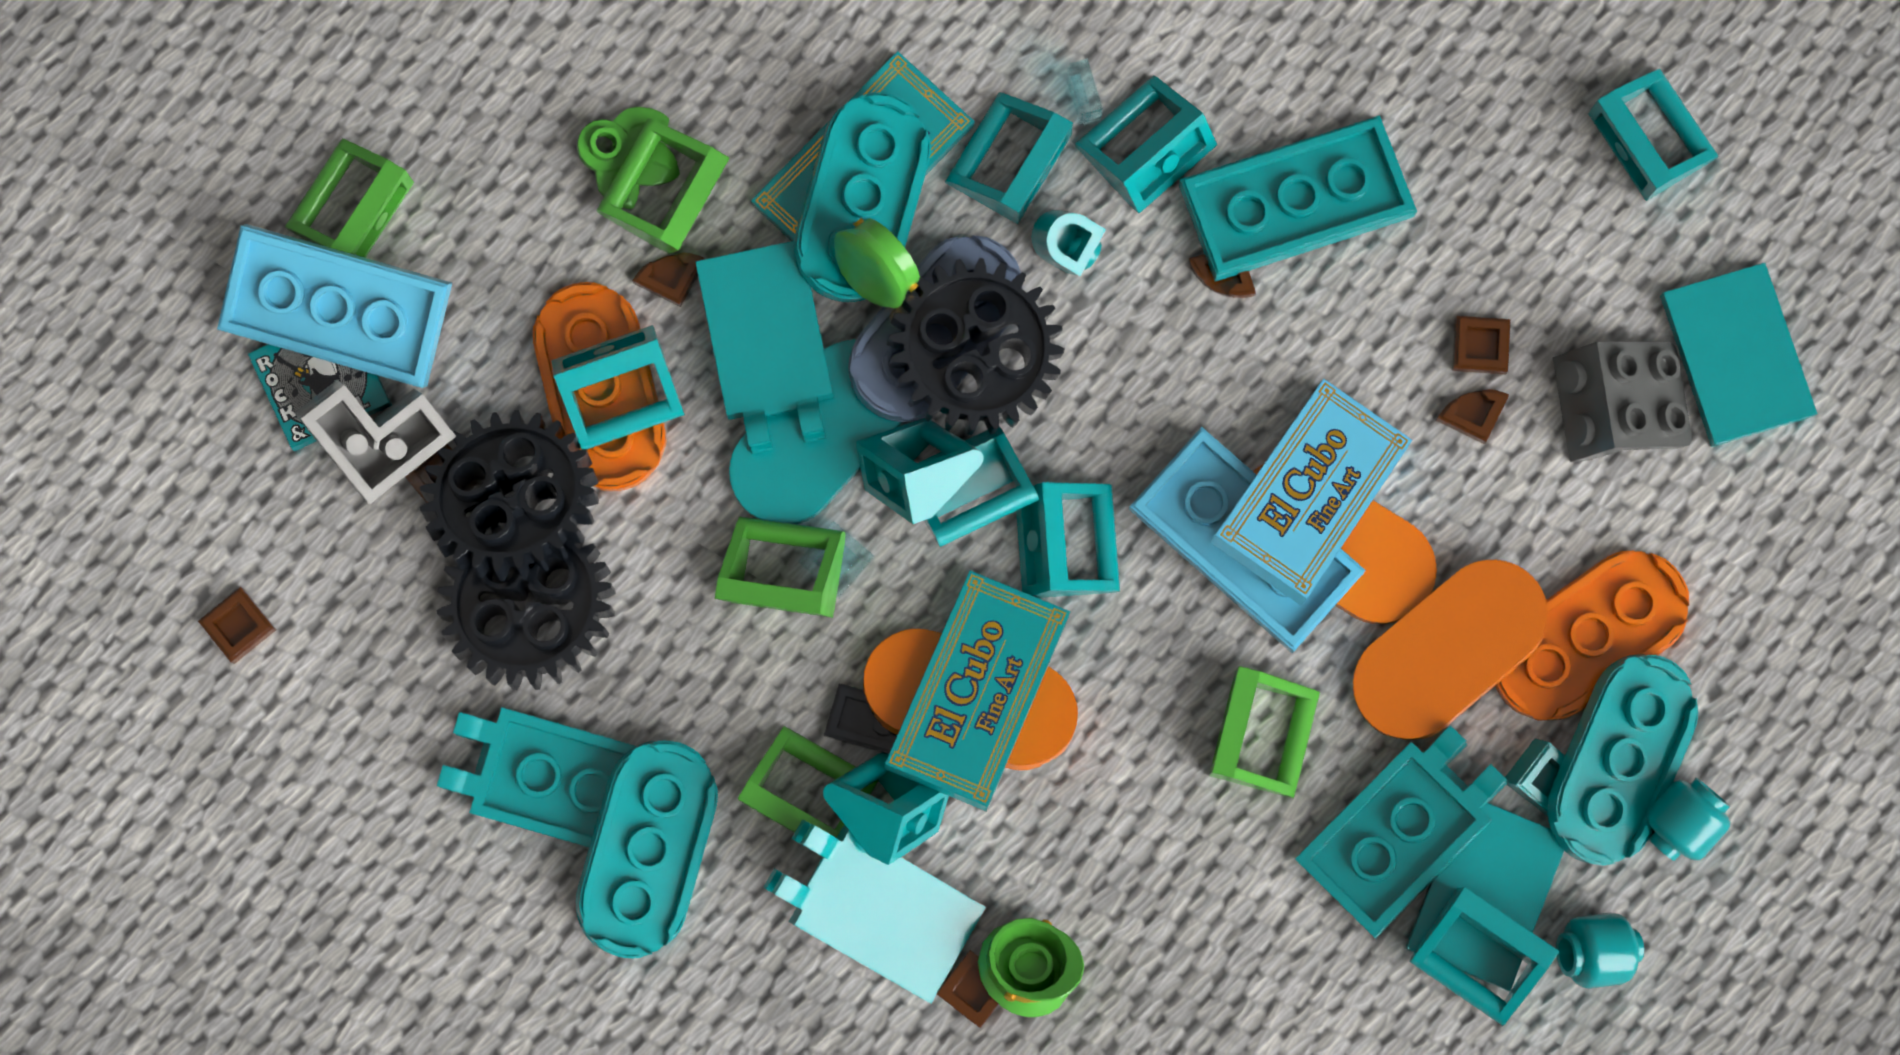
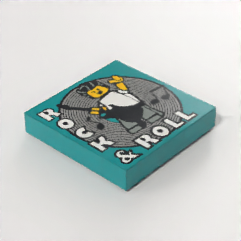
[248,344,392,451]

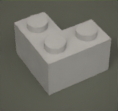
[295,380,456,504]

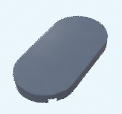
[848,235,1021,422]

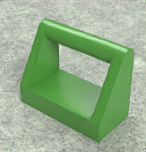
[596,118,730,254]
[285,138,414,258]
[715,516,845,618]
[1209,666,1320,798]
[738,726,879,838]

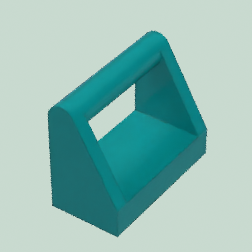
[1588,69,1719,201]
[1075,75,1217,213]
[945,92,1073,224]
[551,325,685,450]
[856,418,984,524]
[917,426,1039,547]
[1016,482,1120,598]
[823,753,949,865]
[1409,887,1560,1026]

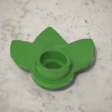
[577,107,680,210]

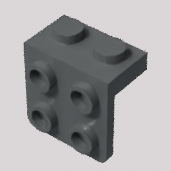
[1552,342,1692,462]

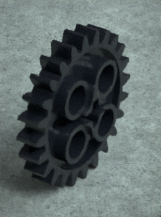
[887,258,1065,435]
[420,410,599,581]
[437,523,616,690]

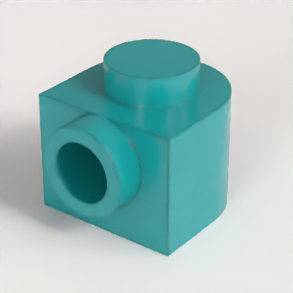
[1031,210,1106,276]

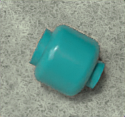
[1646,778,1730,861]
[1556,912,1644,989]

